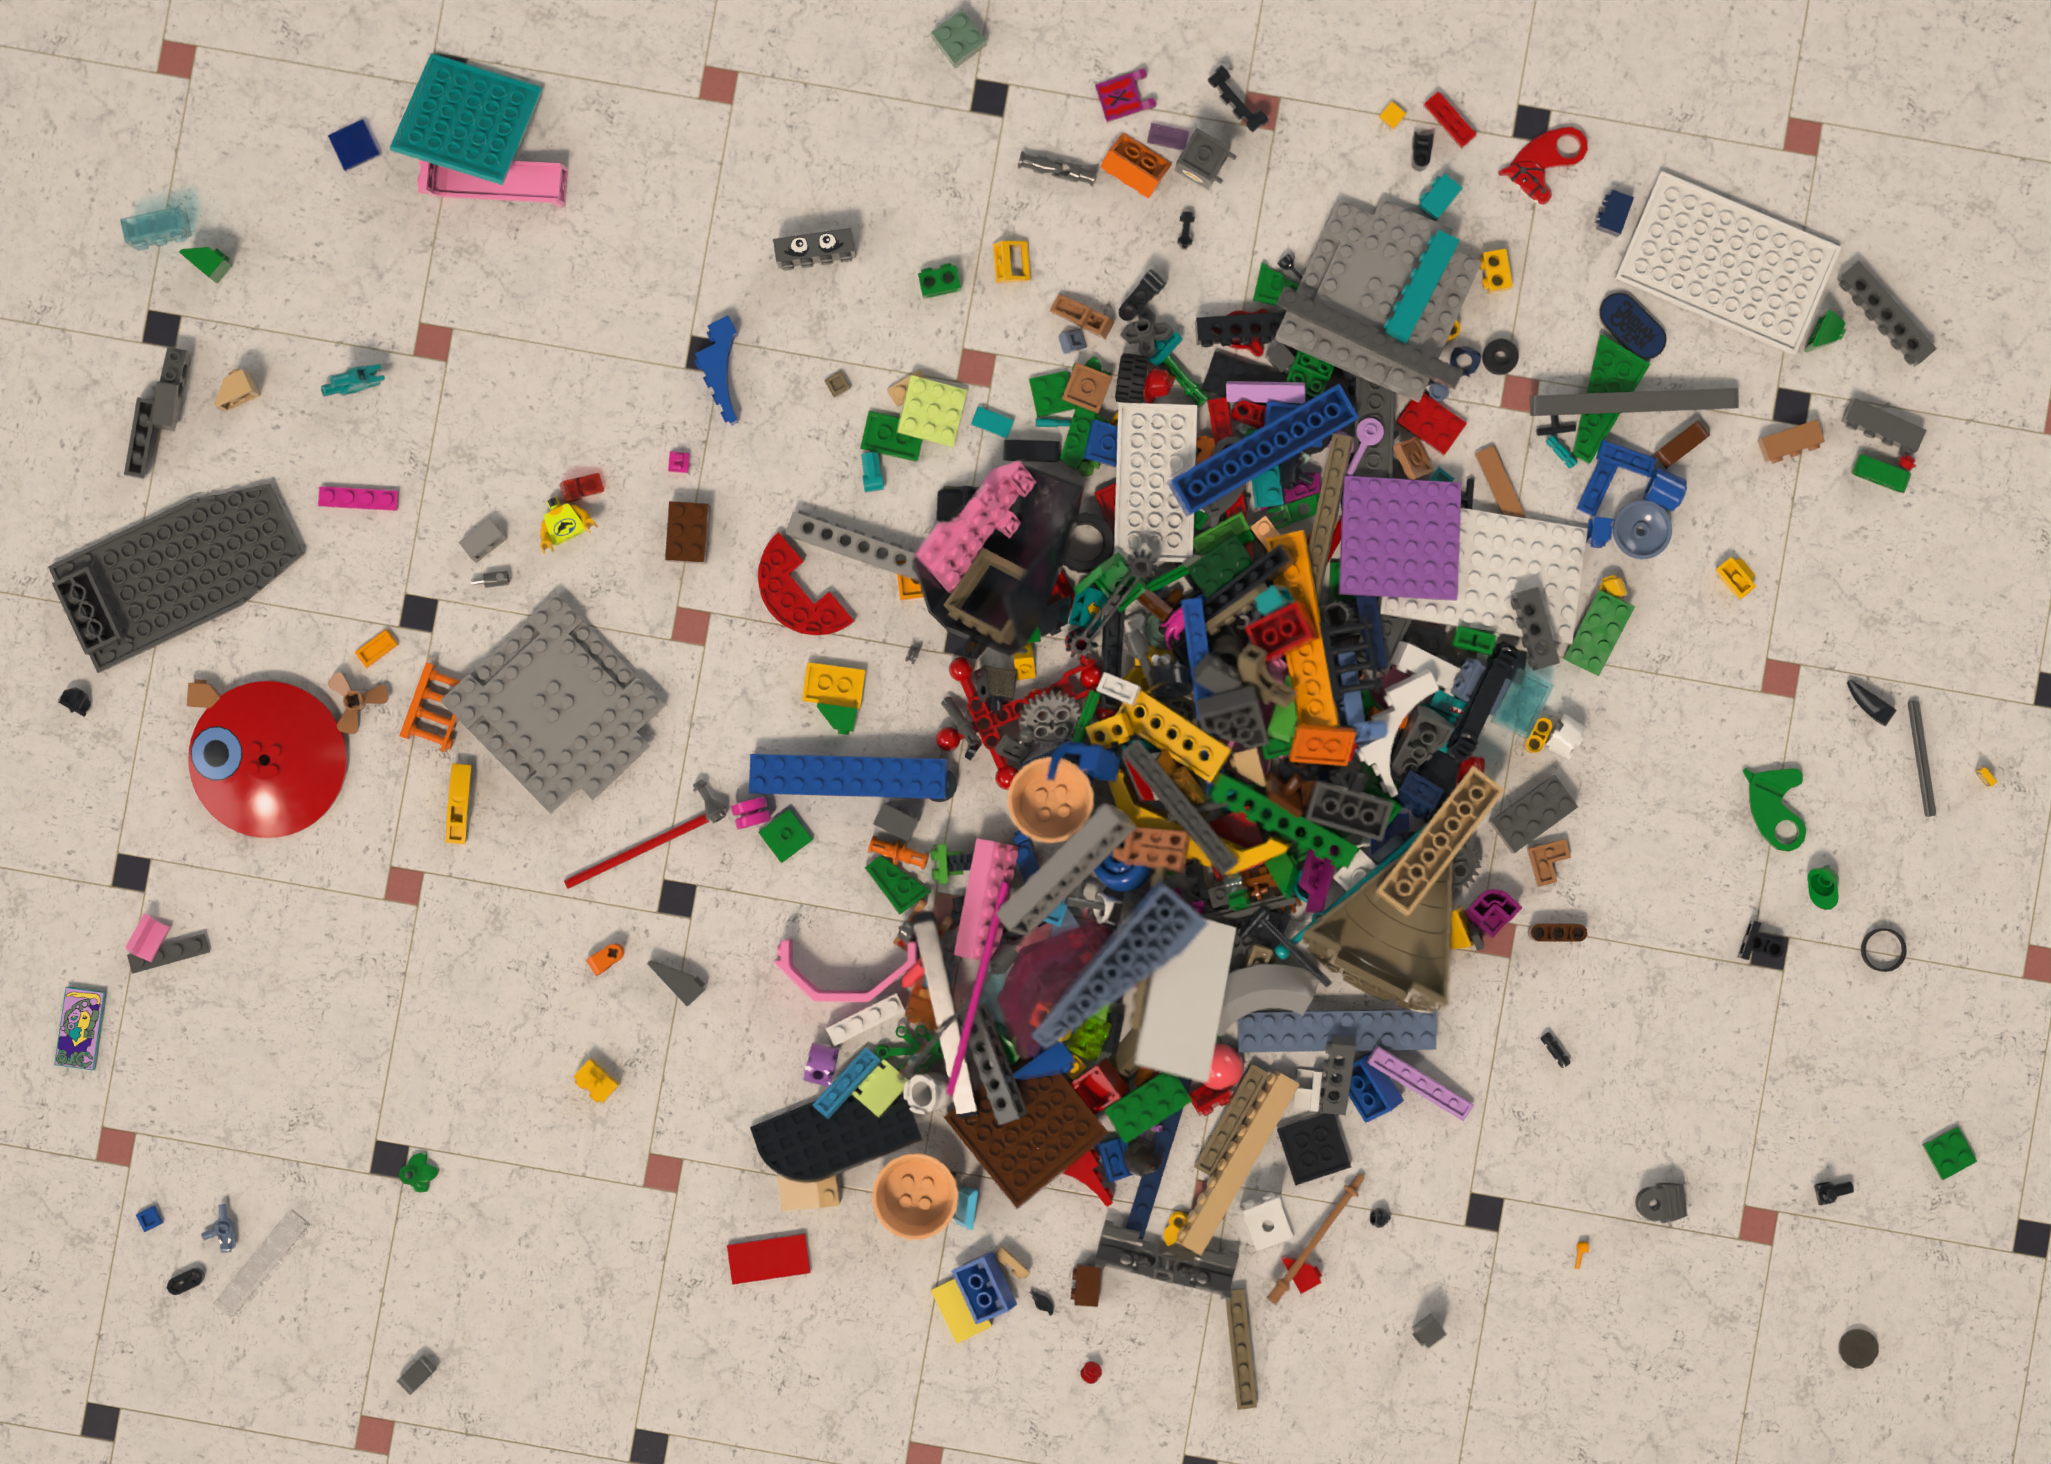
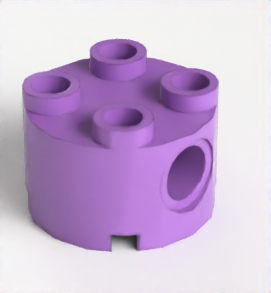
[803,1043,839,1087]

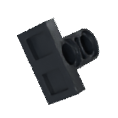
[1737,920,1784,960]

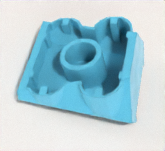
[952,1186,978,1230]

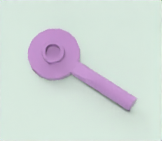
[1346,418,1384,476]

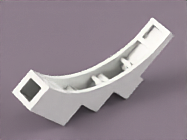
[1356,669,1439,797]

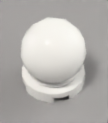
[904,1072,952,1114]

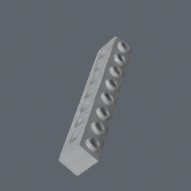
[785,510,918,581]

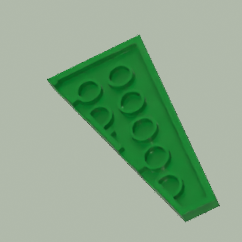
[1572,334,1650,465]

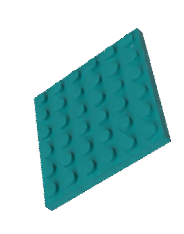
[390,53,542,185]

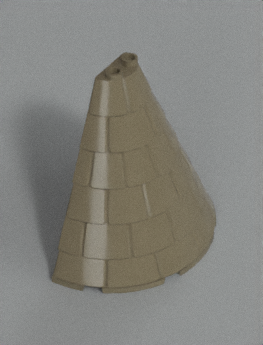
[1302,850,1453,1013]

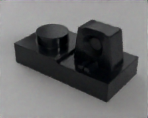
[1184,859,1209,899]

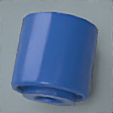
[1643,467,1687,512]

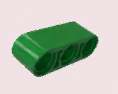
[1851,454,1912,493]

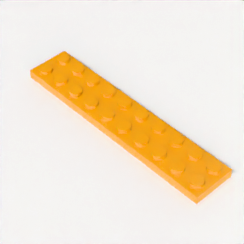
[1265,530,1339,727]

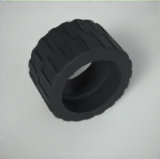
[1063,512,1114,574]

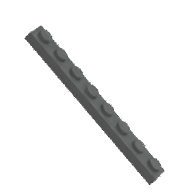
[1121,739,1239,876]

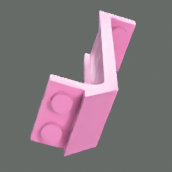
[417,160,568,207]

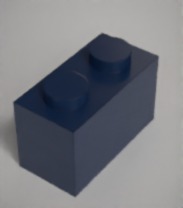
[1595,190,1634,237]

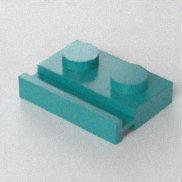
[1251,466,1284,509]

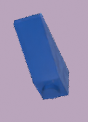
[1013,1042,1077,1081]

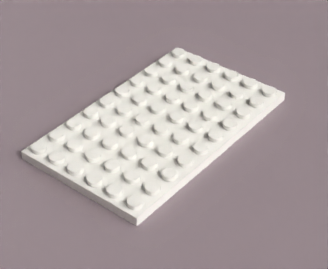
[1615,171,1841,356]
[1379,508,1588,645]

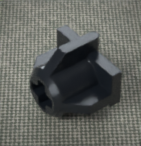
[58,687,91,717]

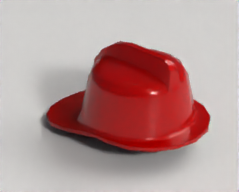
[1144,366,1175,404]
[1456,755,1485,787]

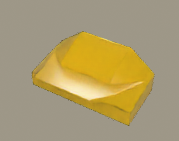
[1715,556,1756,600]

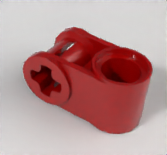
[1231,401,1266,429]

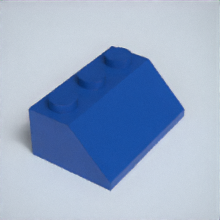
[1335,1050,1404,1123]
[951,1251,1017,1325]

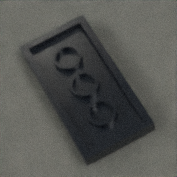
[1202,351,1287,406]

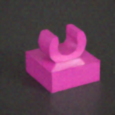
[668,452,690,474]

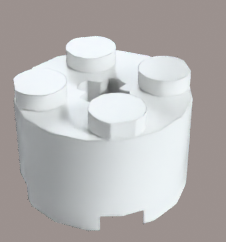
[1544,713,1587,761]

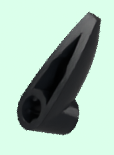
[1847,679,1897,727]

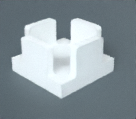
[1333,849,1377,892]

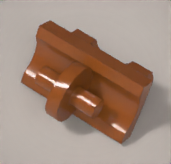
[1237,866,1277,900]

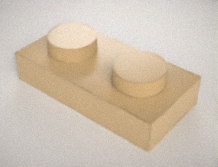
[887,369,926,407]

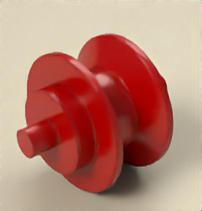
[1080,1361,1102,1384]

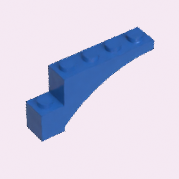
[694,315,738,426]

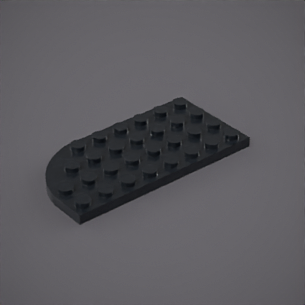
[750,1069,923,1183]

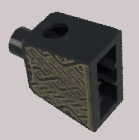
[975,665,1017,714]

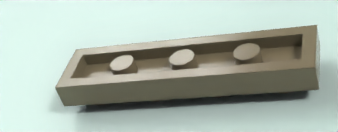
[1205,583,1269,637]

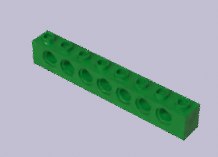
[1208,773,1359,869]

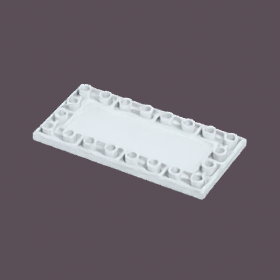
[1134,919,1236,1083]

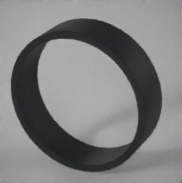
[1861,928,1907,972]

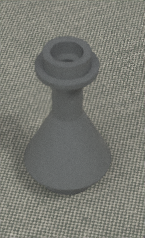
[693,780,727,823]

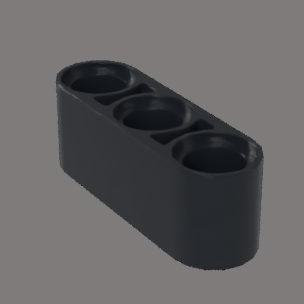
[1003,440,1060,462]

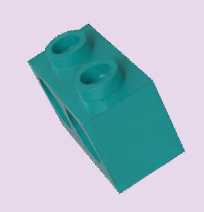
[1255,585,1295,615]

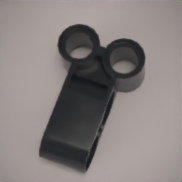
[1118,269,1167,321]

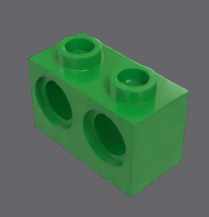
[918,263,961,299]
[1451,626,1496,656]

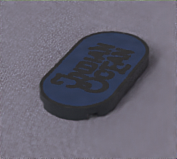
[1599,293,1666,360]

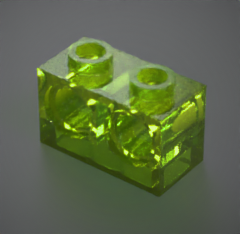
[1068,1015,1111,1060]

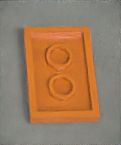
[1289,724,1356,766]

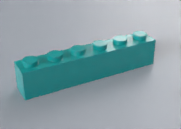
[1384,230,1460,343]

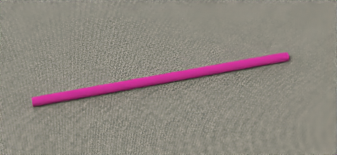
[946,882,1009,1096]

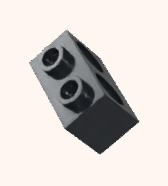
[1403,625,1447,657]

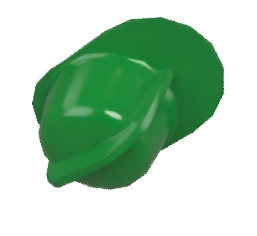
[1807,865,1839,910]

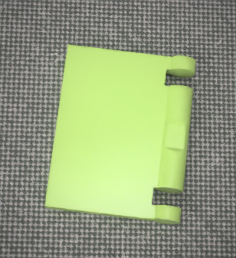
[851,1059,908,1117]

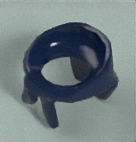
[1450,346,1481,377]

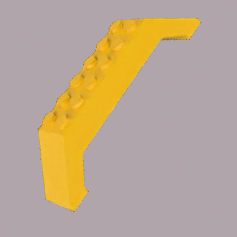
[1108,766,1292,875]

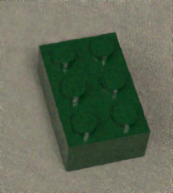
[1182,529,1254,599]

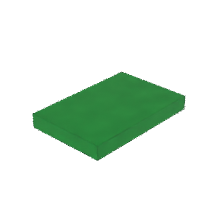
[860,411,922,462]

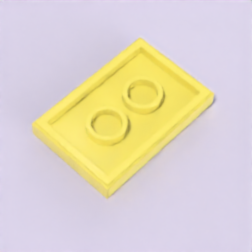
[931,1278,992,1344]

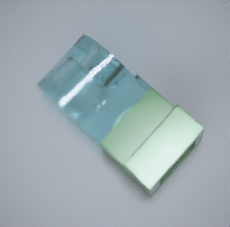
[1223,871,1251,911]

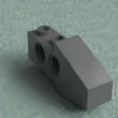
[152,347,191,431]

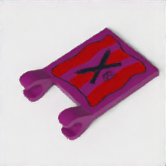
[1095,68,1156,122]

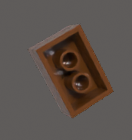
[665,501,710,564]

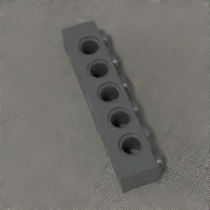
[1837,261,1937,367]
[958,1002,1028,1125]

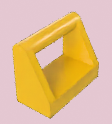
[993,241,1031,283]

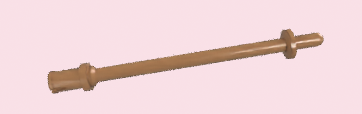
[1266,1174,1365,1305]

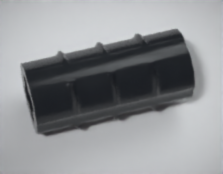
[1100,1012,1124,1054]

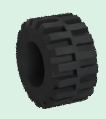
[1115,353,1148,403]

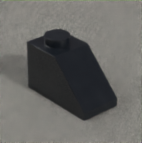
[1038,596,1072,636]

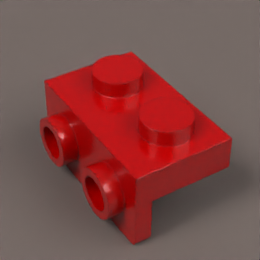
[1188,1085,1233,1116]

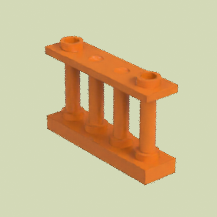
[399,662,460,753]

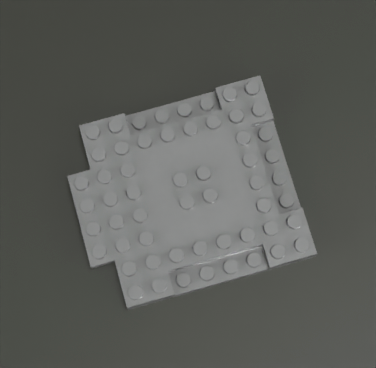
[1275,198,1482,403]
[440,592,665,814]

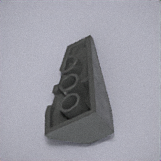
[1390,704,1455,785]

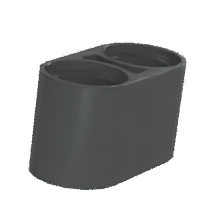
[397,1355,437,1395]

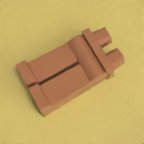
[1113,828,1190,874]

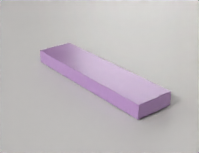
[1226,381,1306,403]

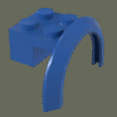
[1046,741,1121,787]

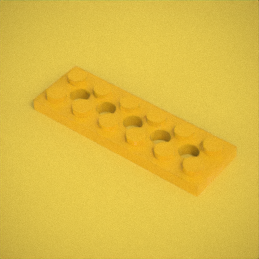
[1115,689,1232,783]

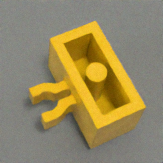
[573,1058,620,1103]

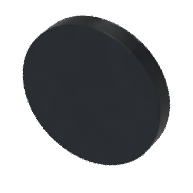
[1416,752,1459,809]

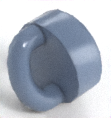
[1429,382,1449,402]

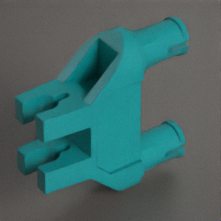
[321,364,385,397]

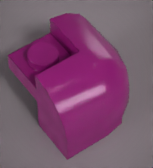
[1465,889,1523,939]

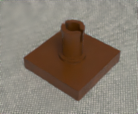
[1265,771,1304,818]

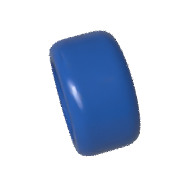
[1094,842,1153,892]

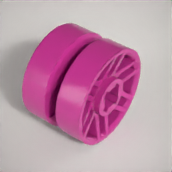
[731,796,772,830]

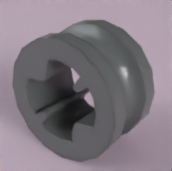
[905,645,921,665]

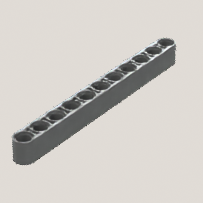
[1529,388,1739,416]

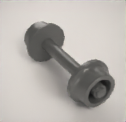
[897,920,962,967]

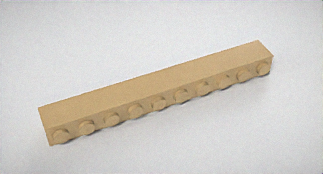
[1176,1070,1300,1256]

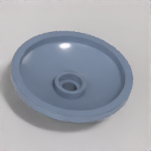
[1613,500,1672,559]

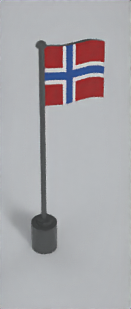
[897,944,1019,1083]

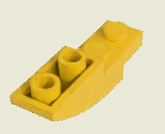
[445,763,472,844]

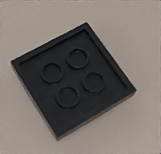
[1277,1113,1351,1186]

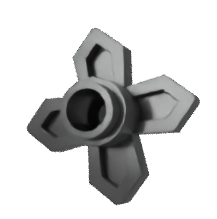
[1120,307,1174,360]

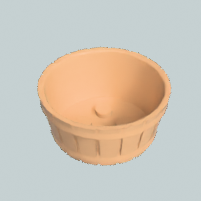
[1008,757,1093,843]
[872,1154,958,1240]

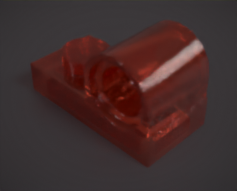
[559,473,604,503]

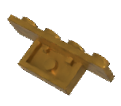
[1155,750,1210,819]

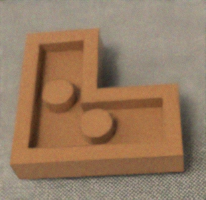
[1527,839,1571,887]

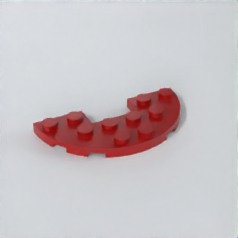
[758,532,855,636]

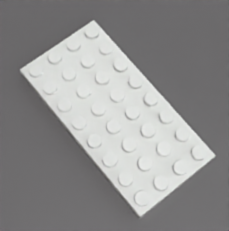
[1114,403,1197,562]

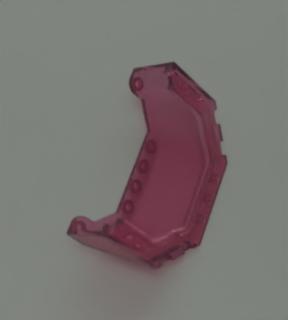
[997,921,1138,1059]

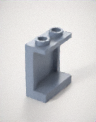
[1450,657,1511,716]

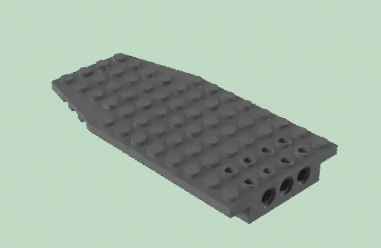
[48,484,304,673]

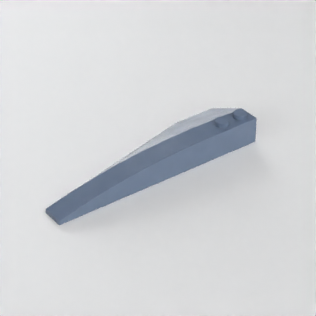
[1031,880,1208,1048]

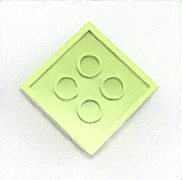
[896,375,967,447]

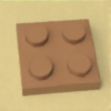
[1062,363,1112,414]
[1393,436,1434,480]

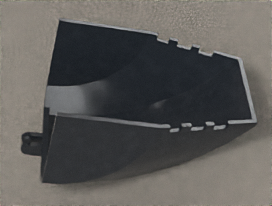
[912,464,1084,659]

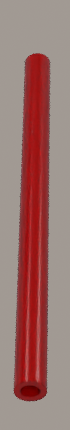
[564,813,710,889]

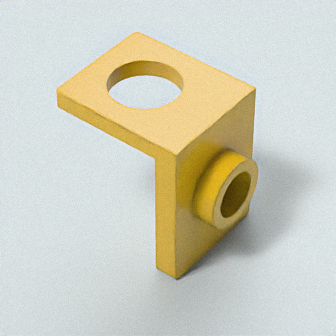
[1013,643,1036,680]

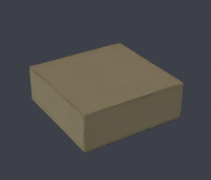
[824,371,851,398]

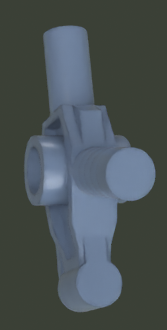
[201,1204,236,1253]

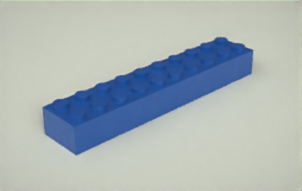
[1167,384,1359,517]
[749,754,949,799]

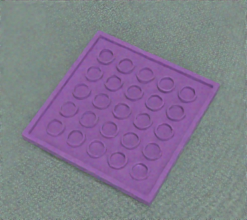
[1339,476,1461,601]

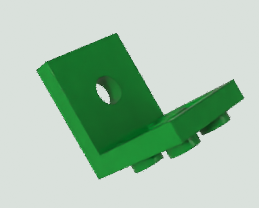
[1074,552,1149,613]

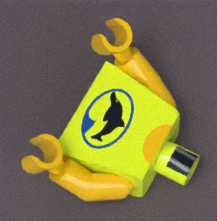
[540,497,598,554]

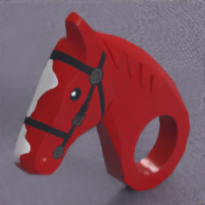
[1498,127,1588,205]

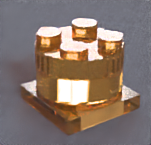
[904,985,938,1031]

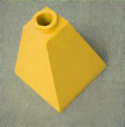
[1450,905,1474,949]

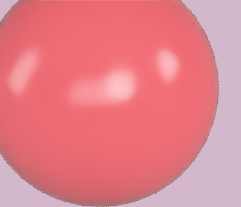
[1202,1043,1244,1091]

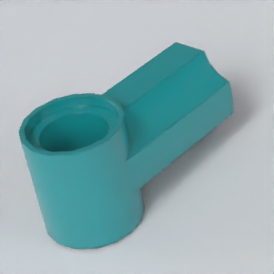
[861,452,884,493]

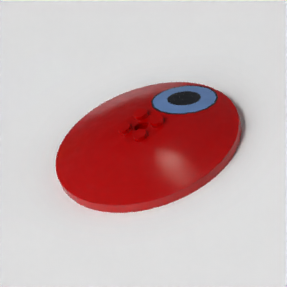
[188,681,347,838]

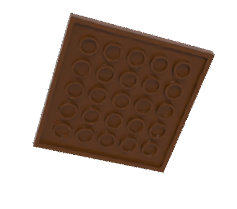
[944,1050,1110,1210]

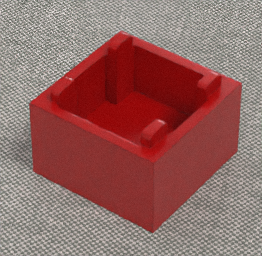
[1070,1058,1129,1115]

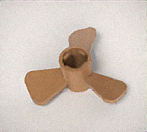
[328,672,389,734]

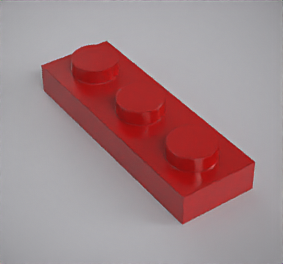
[1423,91,1477,149]

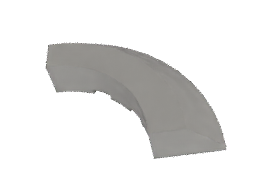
[1217,963,1319,1037]

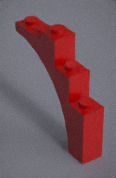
[1062,1149,1114,1207]

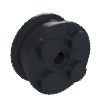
[1149,661,1193,698]

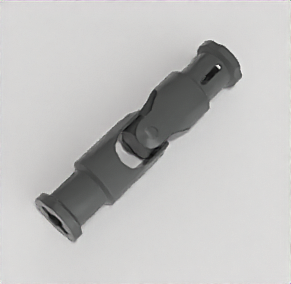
[1018,151,1097,187]

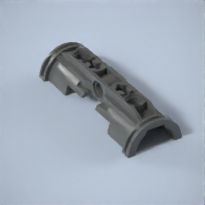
[1094,1220,1239,1301]

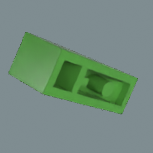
[1267,676,1297,743]

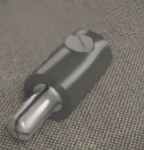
[471,571,509,588]

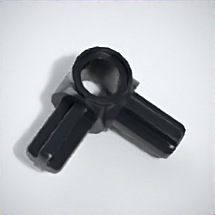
[1814,1182,1854,1205]

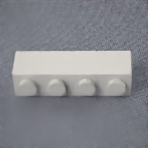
[1390,641,1461,697]
[826,993,906,1046]

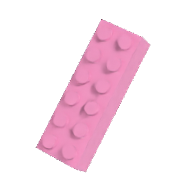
[954,839,1019,961]

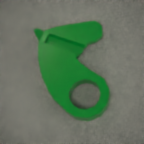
[1743,768,1806,852]

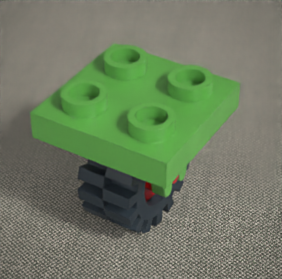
[931,844,973,884]

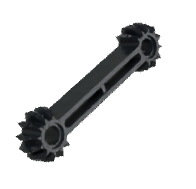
[1065,549,1158,660]
[1446,641,1519,762]

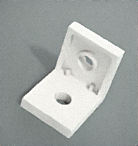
[1239,1192,1294,1251]

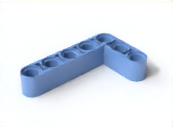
[1333,651,1388,743]

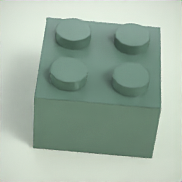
[931,9,986,68]

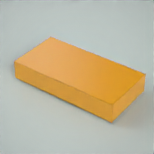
[354,629,398,668]

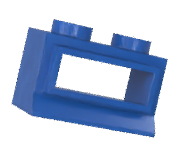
[1586,516,1614,548]

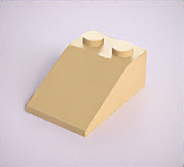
[777,1174,840,1211]

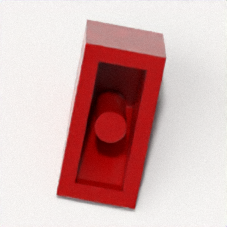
[1280,1256,1322,1294]

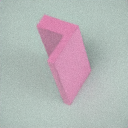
[125,913,170,963]

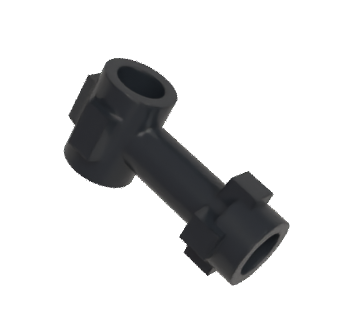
[1177,212,1195,250]

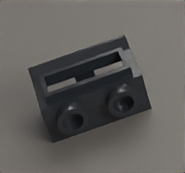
[1278,756,1324,783]

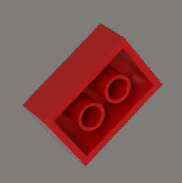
[1245,602,1320,664]

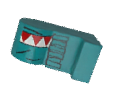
[1428,690,1468,719]

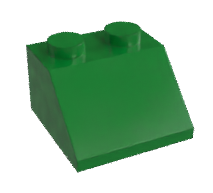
[179,247,232,284]

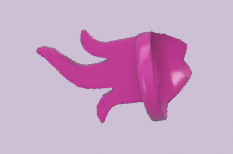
[1160,607,1185,650]

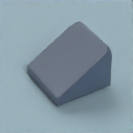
[1059,329,1087,354]

